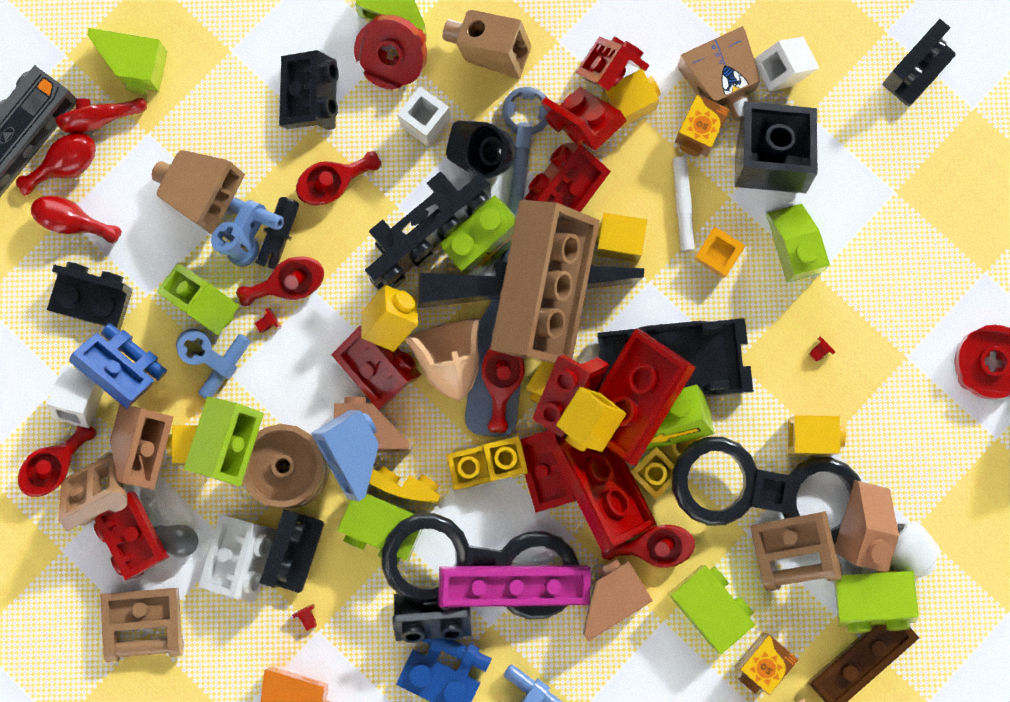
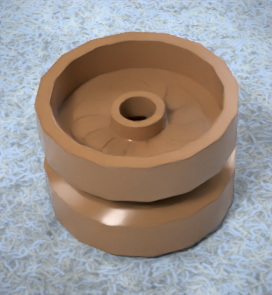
[242,424,330,509]

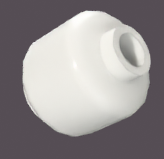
[891,521,940,578]

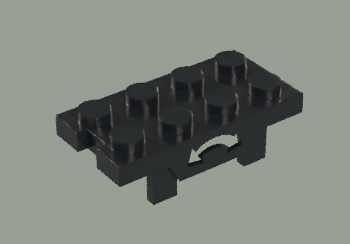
[365,167,491,291]
[597,318,754,397]

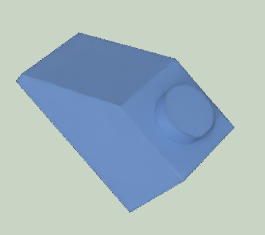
[311,410,379,501]

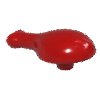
[55,98,147,133]
[15,133,96,196]
[296,151,382,206]
[30,196,122,244]
[236,256,325,306]
[481,346,525,433]
[18,425,97,497]
[601,524,695,568]

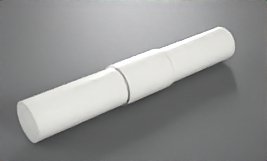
[673,157,695,252]

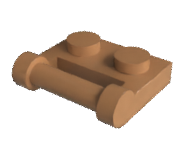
[58,454,127,531]
[750,511,842,591]
[100,587,184,662]

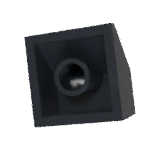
[734,101,818,194]

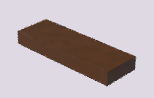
[807,625,919,702]

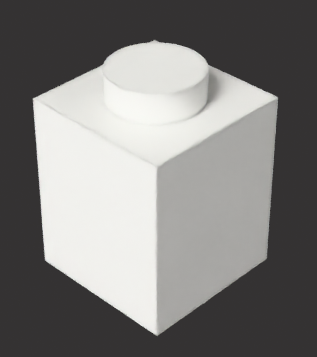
[754,37,819,91]
[397,86,451,147]
[47,365,104,428]

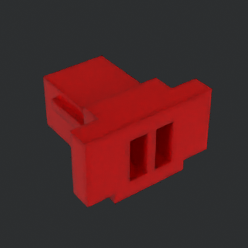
[254,308,282,333]
[809,336,836,362]
[292,604,317,631]

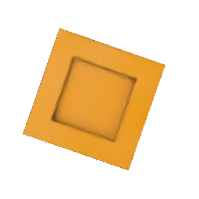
[694,226,746,279]

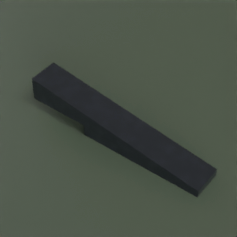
[418,262,644,308]

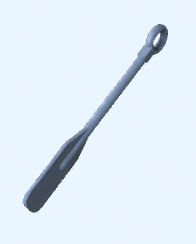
[465,87,548,437]

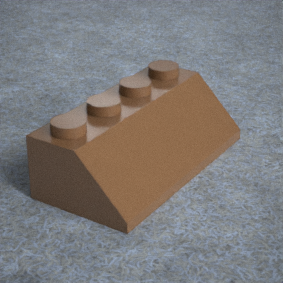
[490,200,600,364]

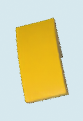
[446,436,528,491]
[630,437,703,499]
[369,465,443,503]

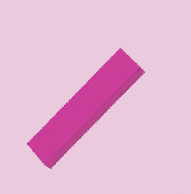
[438,565,591,607]

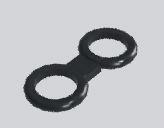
[672,436,862,545]
[381,513,580,620]

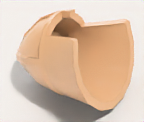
[405,318,479,401]

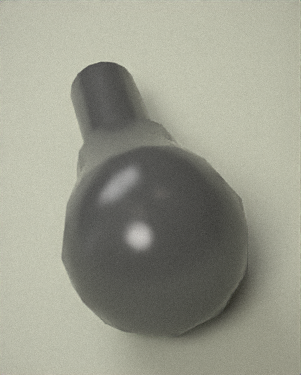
[153,524,199,558]

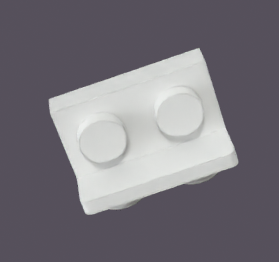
[198,514,275,601]

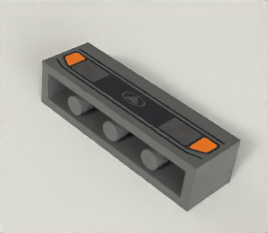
[0,65,77,197]

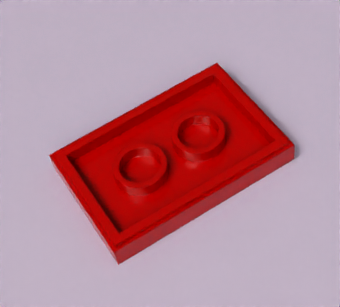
[597,328,696,466]
[551,442,657,553]

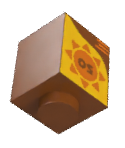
[674,94,730,157]
[734,632,799,695]

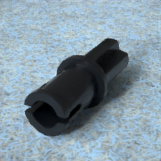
[255,197,299,270]

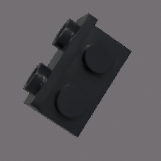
[882,18,956,106]
[279,50,339,130]
[47,262,133,331]
[259,509,325,593]
[392,594,472,643]

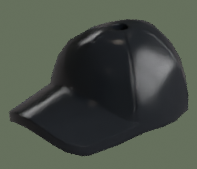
[446,120,516,179]

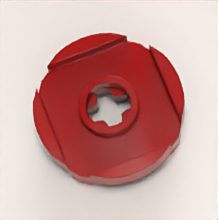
[354,14,427,90]
[954,324,1010,400]

